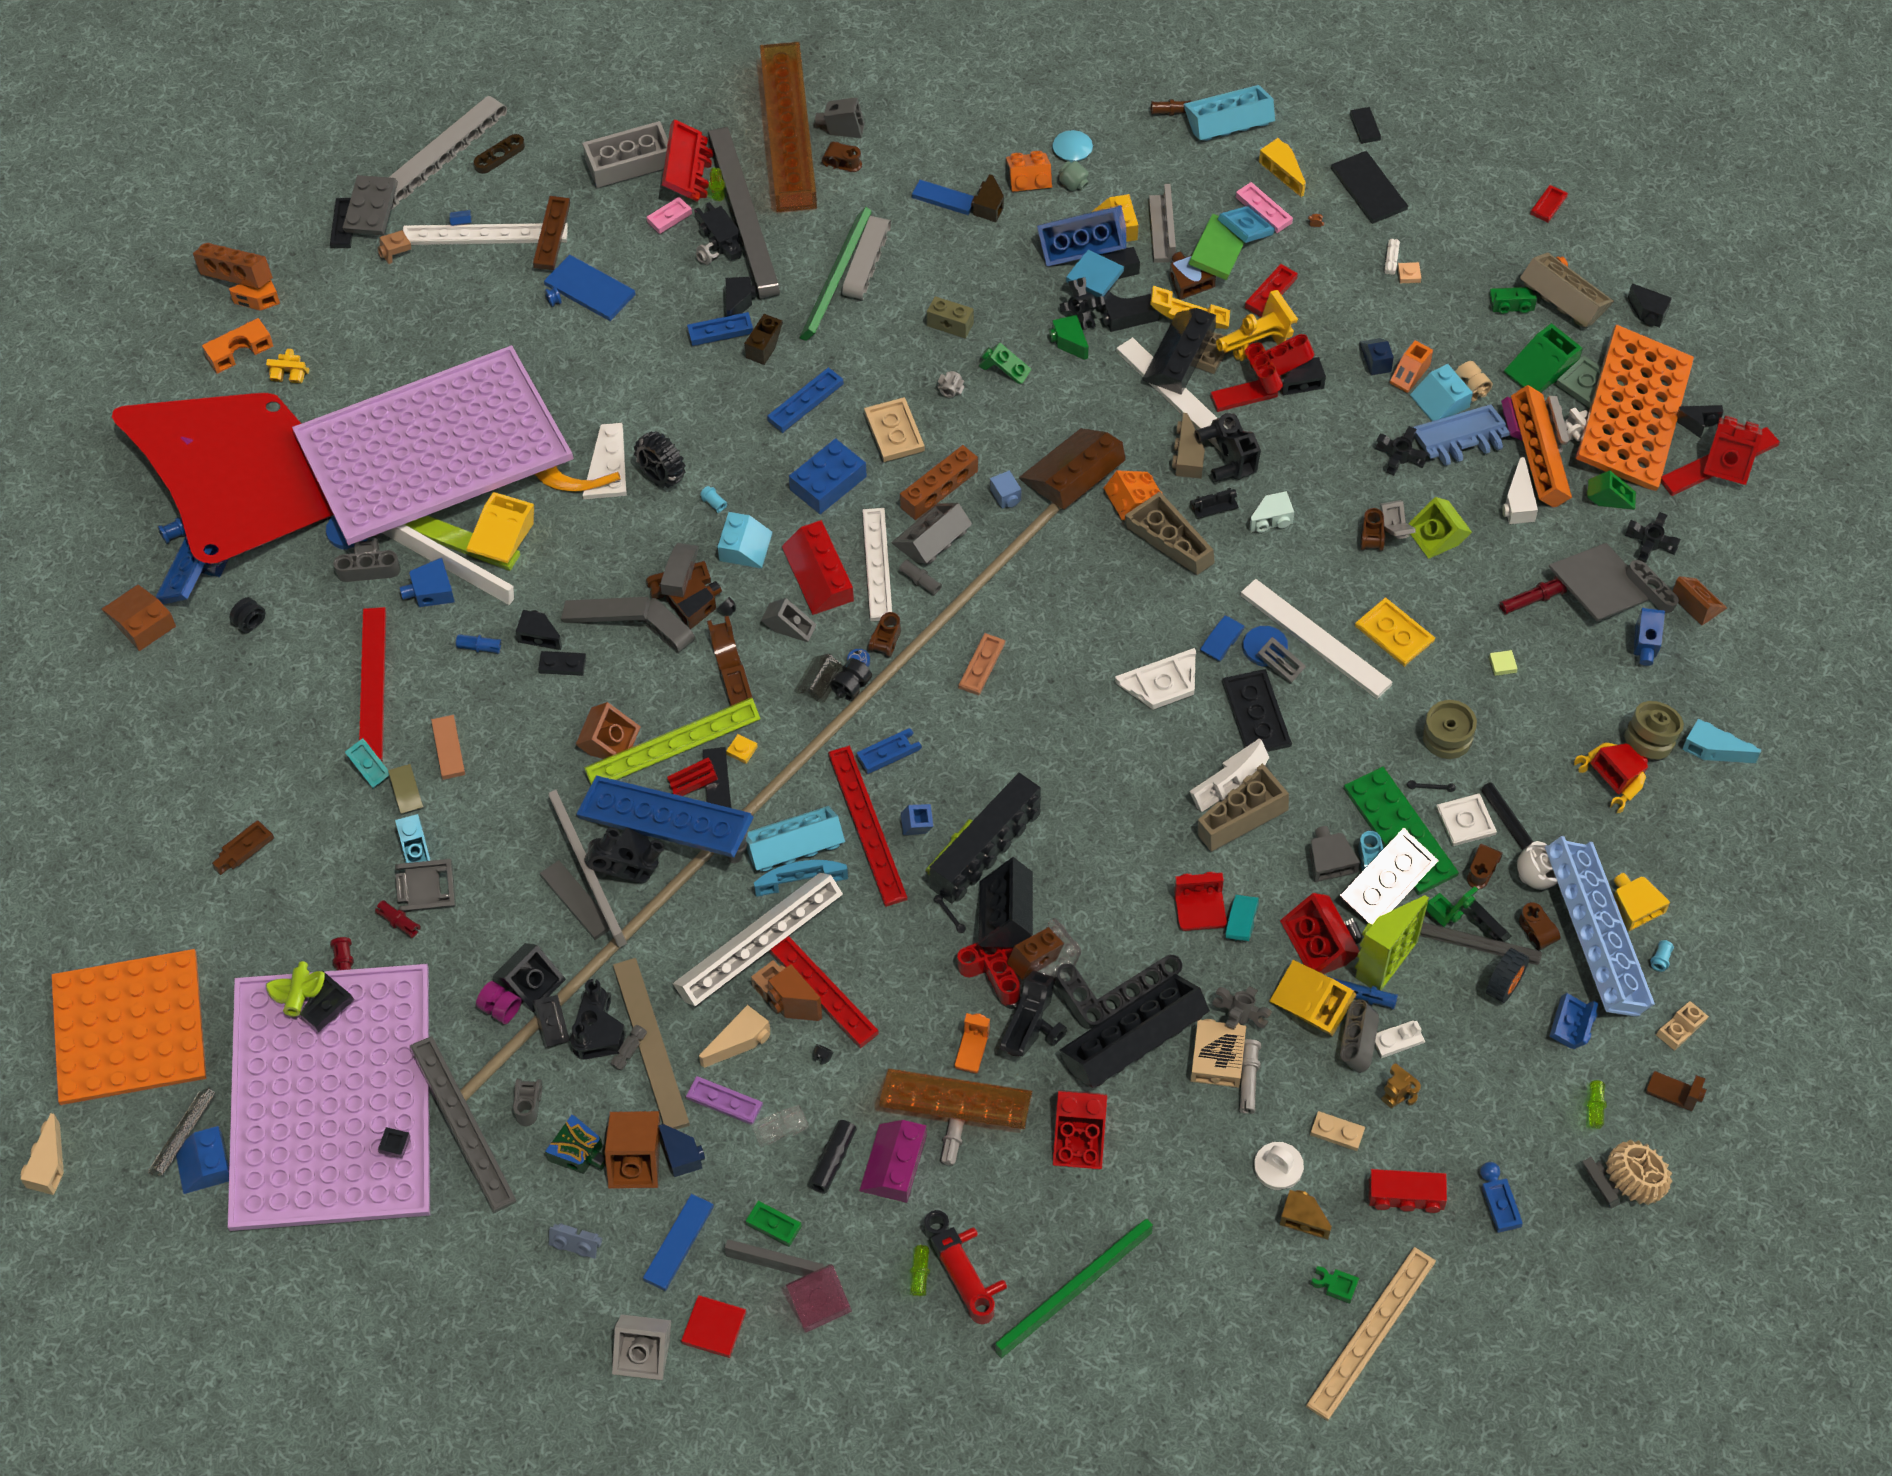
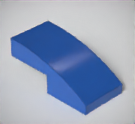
[1200,615,1245,661]

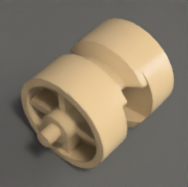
[1455,361,1493,402]

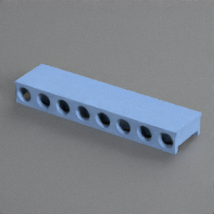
[1545,836,1655,1016]

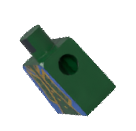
[545,1115,606,1174]

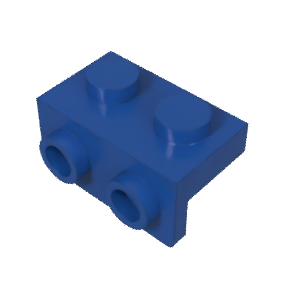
[1550,993,1598,1049]

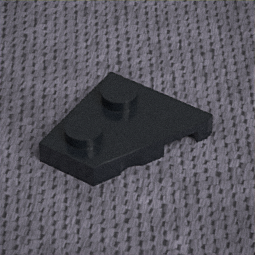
[300,971,354,1032]

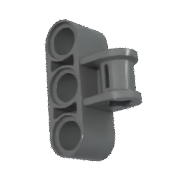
[333,538,401,582]

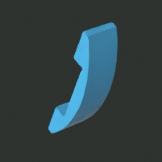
[754,860,848,897]

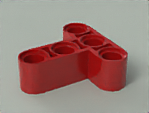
[1245,334,1315,394]
[957,942,1021,1006]

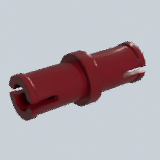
[375,900,420,938]

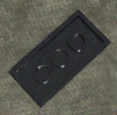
[1331,150,1408,224]
[1222,669,1292,752]

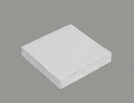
[1436,793,1497,846]

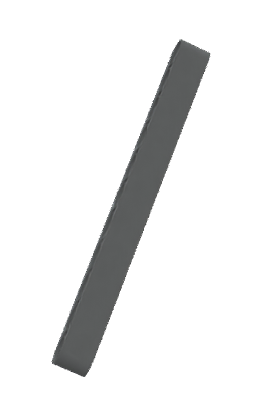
[708,126,780,299]

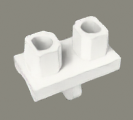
[1565,408,1604,442]

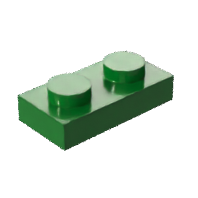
[746,1201,802,1247]

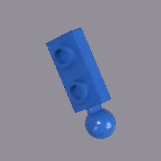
[1480,1162,1523,1233]

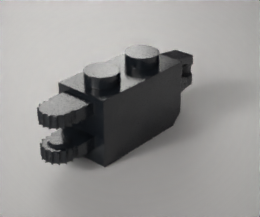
[694,202,742,260]

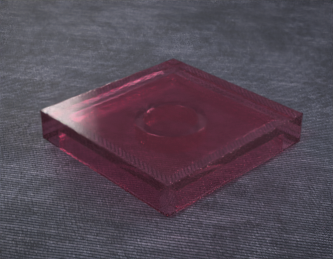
[786,1264,852,1332]

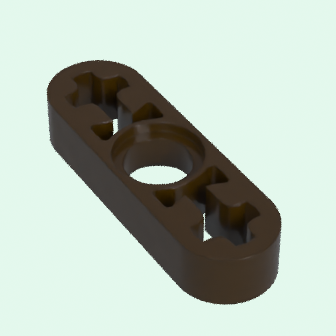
[473,134,525,174]

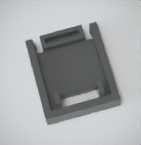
[395,859,456,911]

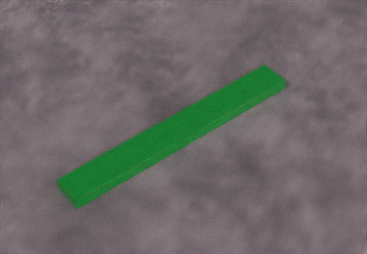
[799,207,872,341]
[996,1219,1153,1359]

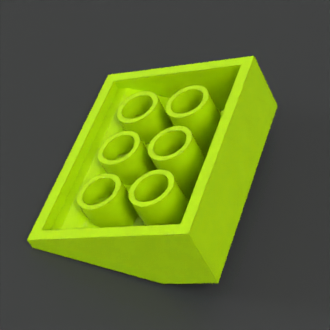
[1355,895,1429,991]

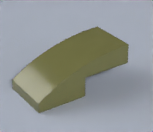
[388,764,423,814]

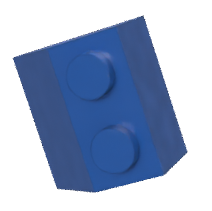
[175,1126,230,1194]

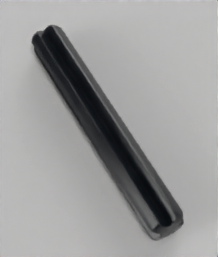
[1482,782,1534,850]

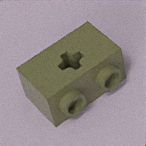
[927,296,974,339]

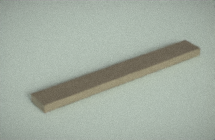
[613,958,690,1130]

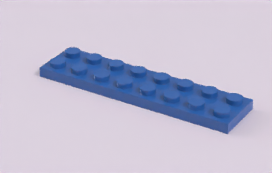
[576,775,754,858]

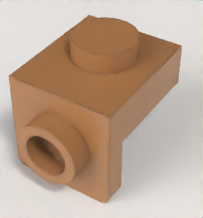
[378,230,411,264]

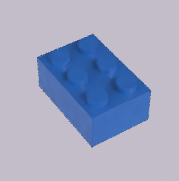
[789,438,867,514]

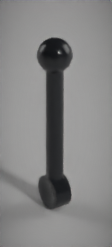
[1407,780,1456,792]
[934,894,966,933]

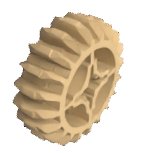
[1606,1140,1672,1205]

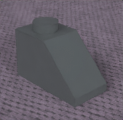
[761,598,817,642]

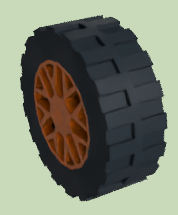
[1486,948,1529,1003]

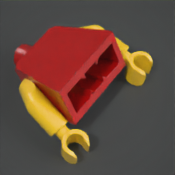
[1574,742,1648,813]

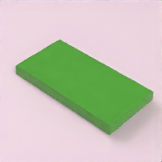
[1189,214,1245,280]

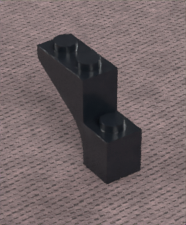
[1000,971,1056,1057]

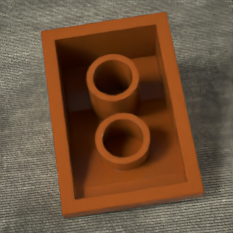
[102,585,176,651]

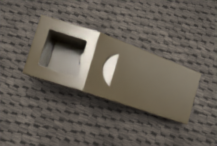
[1172,413,1205,479]

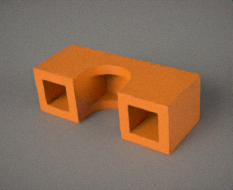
[202,318,273,374]

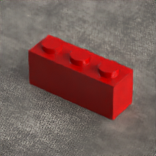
[1369,1169,1447,1213]

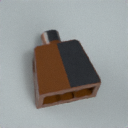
[666,577,722,629]

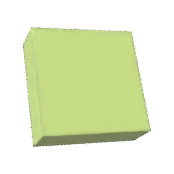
[1489,650,1517,676]

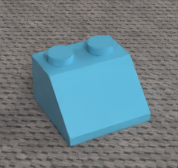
[1410,364,1473,421]
[718,512,772,568]

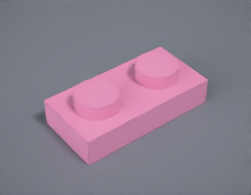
[647,197,692,234]

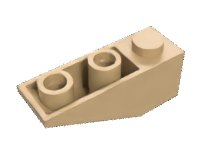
[21,1113,64,1195]

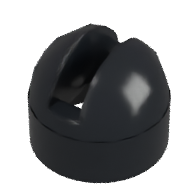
[717,597,736,616]
[812,1044,834,1064]

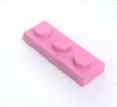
[1236,182,1293,233]

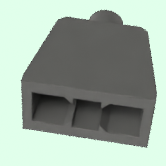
[815,98,865,138]
[1309,826,1360,882]

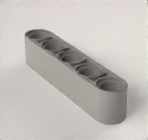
[842,216,891,300]

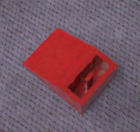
[1053,1090,1107,1169]

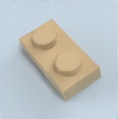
[1310,1111,1365,1151]

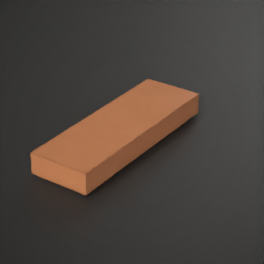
[959,633,1005,695]
[431,715,465,780]

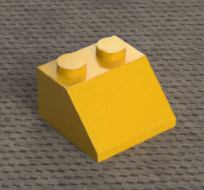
[1092,194,1138,242]

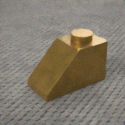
[1280,1190,1332,1240]

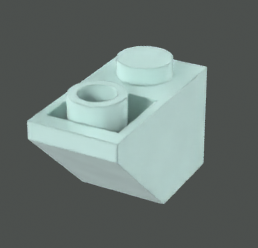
[1250,491,1294,532]

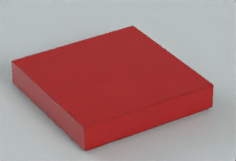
[681,1295,747,1358]

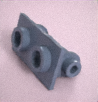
[549,1223,602,1259]

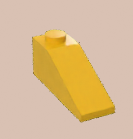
[1259,138,1306,197]

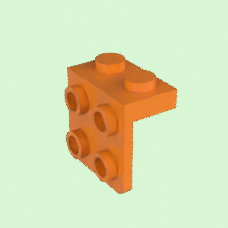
[1006,151,1052,192]
[1103,470,1162,521]

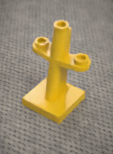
[1216,290,1298,361]

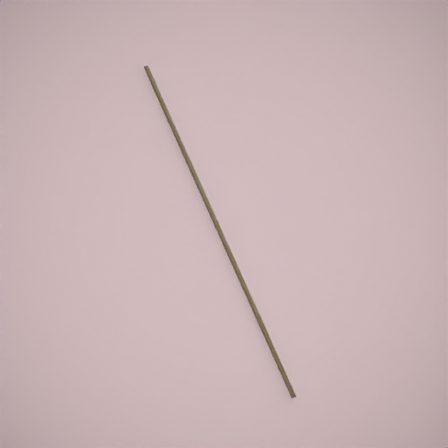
[460,502,1062,1101]

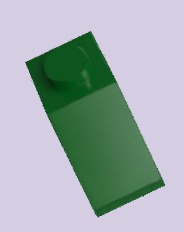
[1049,315,1089,360]
[1587,470,1636,510]

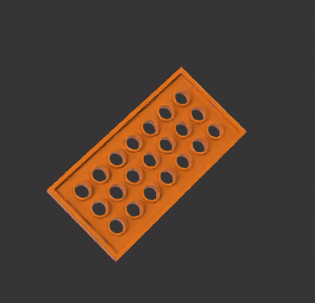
[1576,325,1694,491]

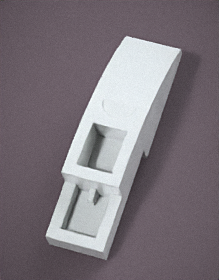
[1190,739,1269,812]

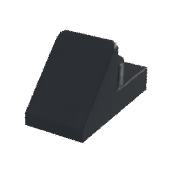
[1677,405,1723,438]

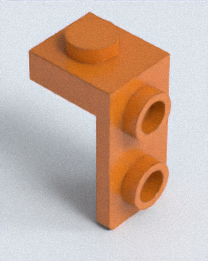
[955,1013,990,1073]

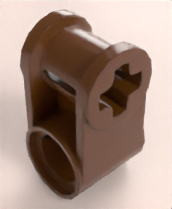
[822,142,862,172]
[1361,508,1385,551]
[869,612,901,657]
[1467,843,1503,889]
[1519,902,1561,951]

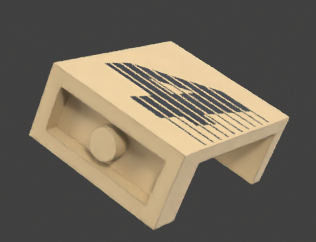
[1190,1019,1246,1088]

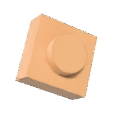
[1398,262,1421,283]

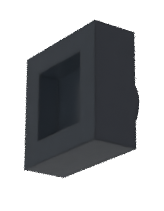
[378,1127,411,1159]

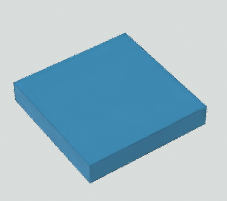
[1218,206,1275,243]
[1066,250,1124,297]

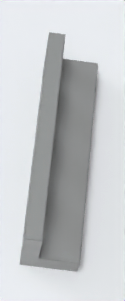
[1149,184,1176,263]

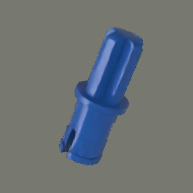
[456,634,502,654]

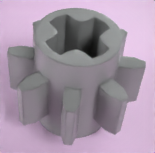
[938,371,964,398]

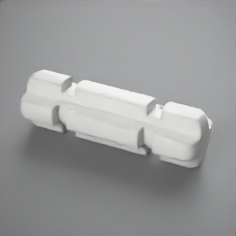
[1384,239,1400,275]

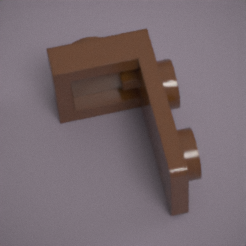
[1646,1071,1707,1111]

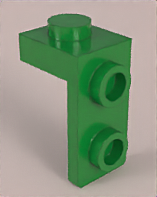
[978,343,1031,384]
[1426,886,1478,927]

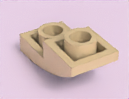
[1656,1001,1709,1051]

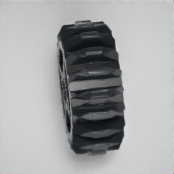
[634,431,686,488]

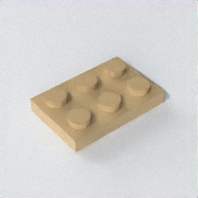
[864,397,925,462]

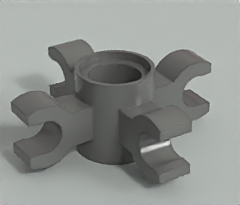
[1212,986,1272,1029]

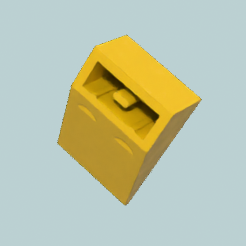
[467,492,534,563]
[1270,960,1356,1037]

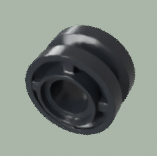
[229,597,266,633]

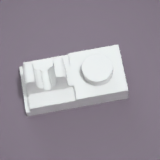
[1375,1021,1425,1058]

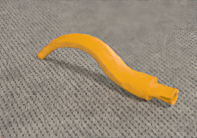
[535,466,621,491]

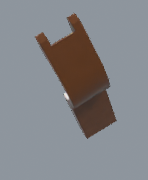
[707,616,752,706]

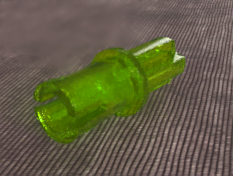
[709,167,725,201]
[1587,1080,1607,1129]
[910,1245,930,1296]

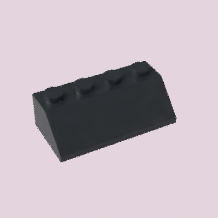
[1143,308,1216,395]
[978,857,1033,948]

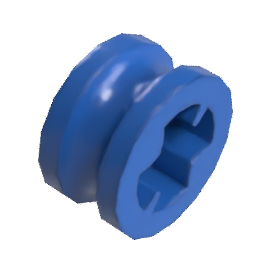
[545,286,562,307]

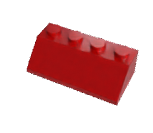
[782,520,854,615]

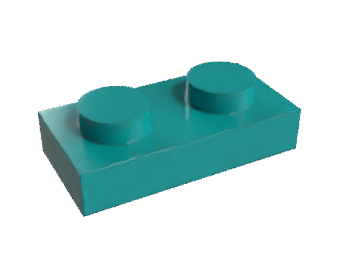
[345,738,390,788]

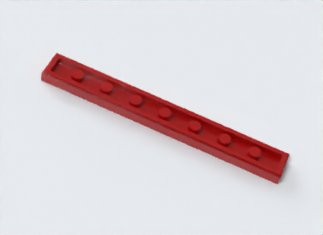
[359,607,386,762]
[828,745,908,907]

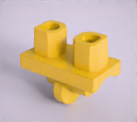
[266,348,310,384]

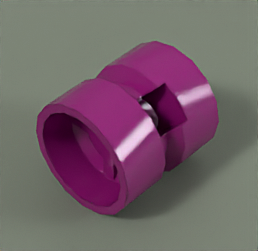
[476,981,522,1024]

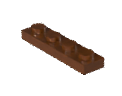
[533,196,570,270]

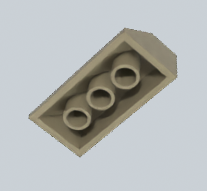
[1520,253,1614,327]

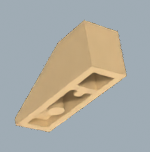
[699,1005,770,1068]

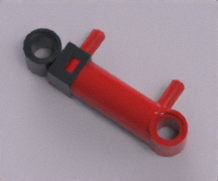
[924,1210,1007,1324]

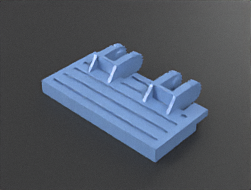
[1413,404,1510,466]

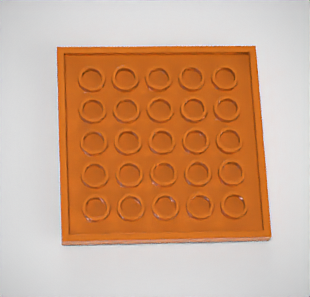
[52,949,207,1105]

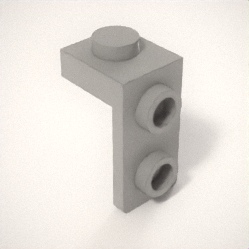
[1380,500,1416,539]

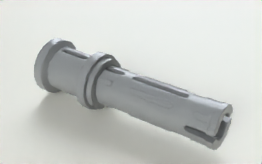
[1239,1039,1261,1114]

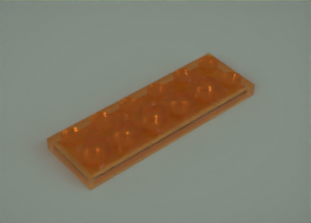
[879,1069,1032,1129]

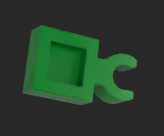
[1311,1266,1359,1304]

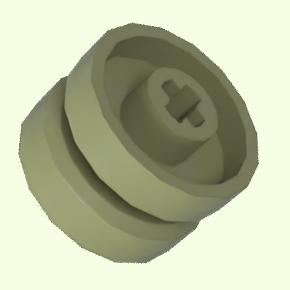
[1423,700,1477,759]
[1624,701,1684,759]

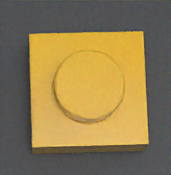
[726,734,758,764]

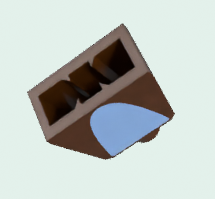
[1169,252,1216,300]

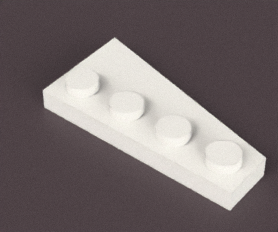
[583,423,627,499]

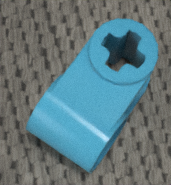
[1358,831,1383,871]

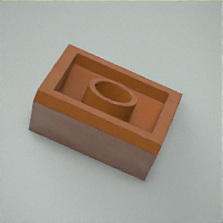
[1673,576,1727,625]

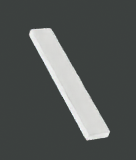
[863,508,892,621]

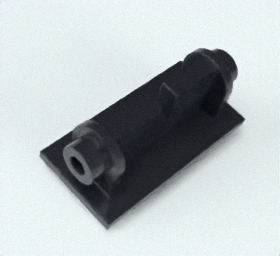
[1190,488,1239,519]

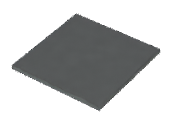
[1548,543,1650,621]

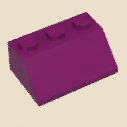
[859,1120,927,1203]

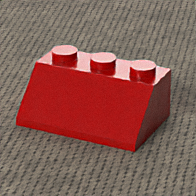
[1280,893,1360,974]

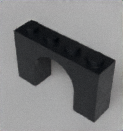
[1096,247,1159,332]

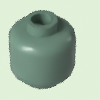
[1059,161,1089,191]

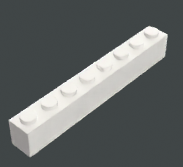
[673,873,843,1006]

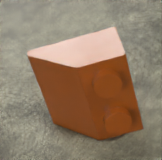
[576,702,641,759]
[768,964,822,1021]

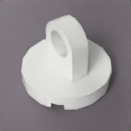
[1254,1142,1304,1190]

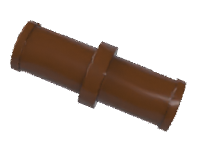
[1150,99,1191,115]

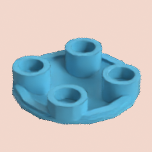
[1052,130,1093,162]

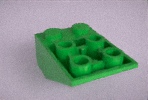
[1504,323,1583,393]

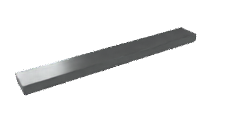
[410,1036,516,1214]

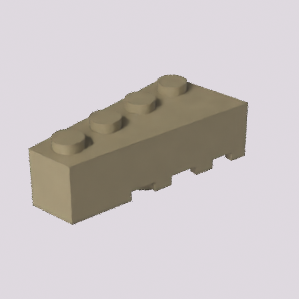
[1125,492,1215,575]
[1198,763,1289,852]

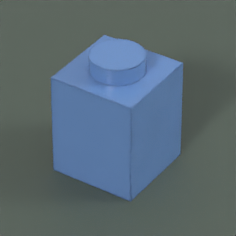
[990,470,1021,509]

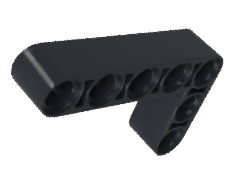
[1053,955,1182,1029]

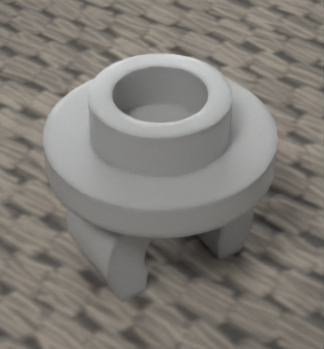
[696,242,719,265]

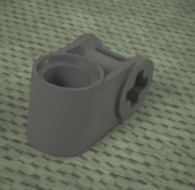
[513,1078,542,1126]

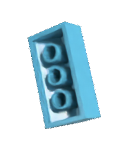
[1184,85,1275,141]
[746,806,845,871]

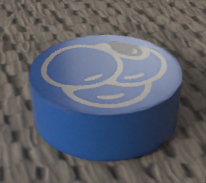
[847,649,870,667]

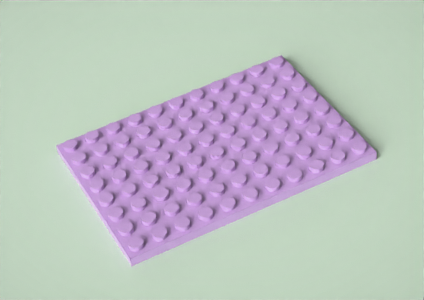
[292,345,574,545]
[228,964,430,1231]

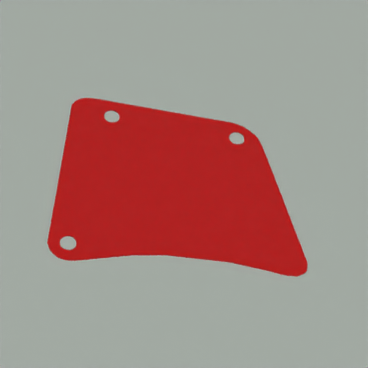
[112,393,333,564]

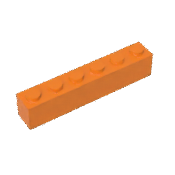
[1511,385,1572,507]

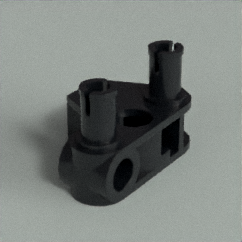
[1194,413,1261,482]
[584,827,664,883]
[570,979,626,1060]

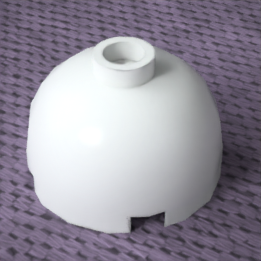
[1517,841,1558,890]

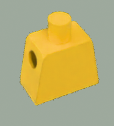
[1613,873,1670,931]

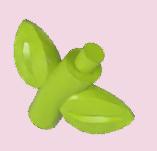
[266,961,325,1017]

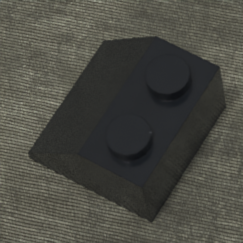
[493,943,566,1013]

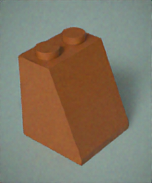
[605,1111,660,1189]

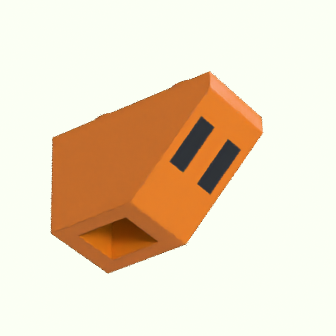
[229,280,280,311]
[1390,340,1433,393]

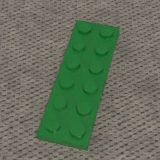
[1343,767,1459,895]

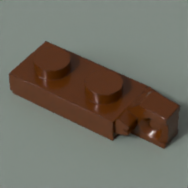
[212,820,274,875]

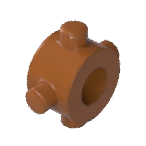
[1308,214,1324,227]

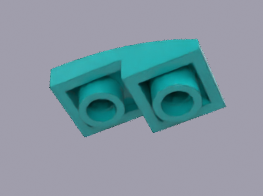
[1226,895,1259,941]

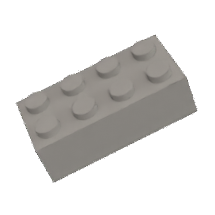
[583,121,668,188]

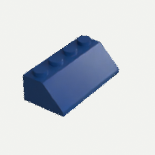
[1037,205,1126,266]

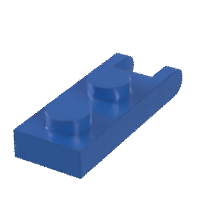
[857,728,922,774]

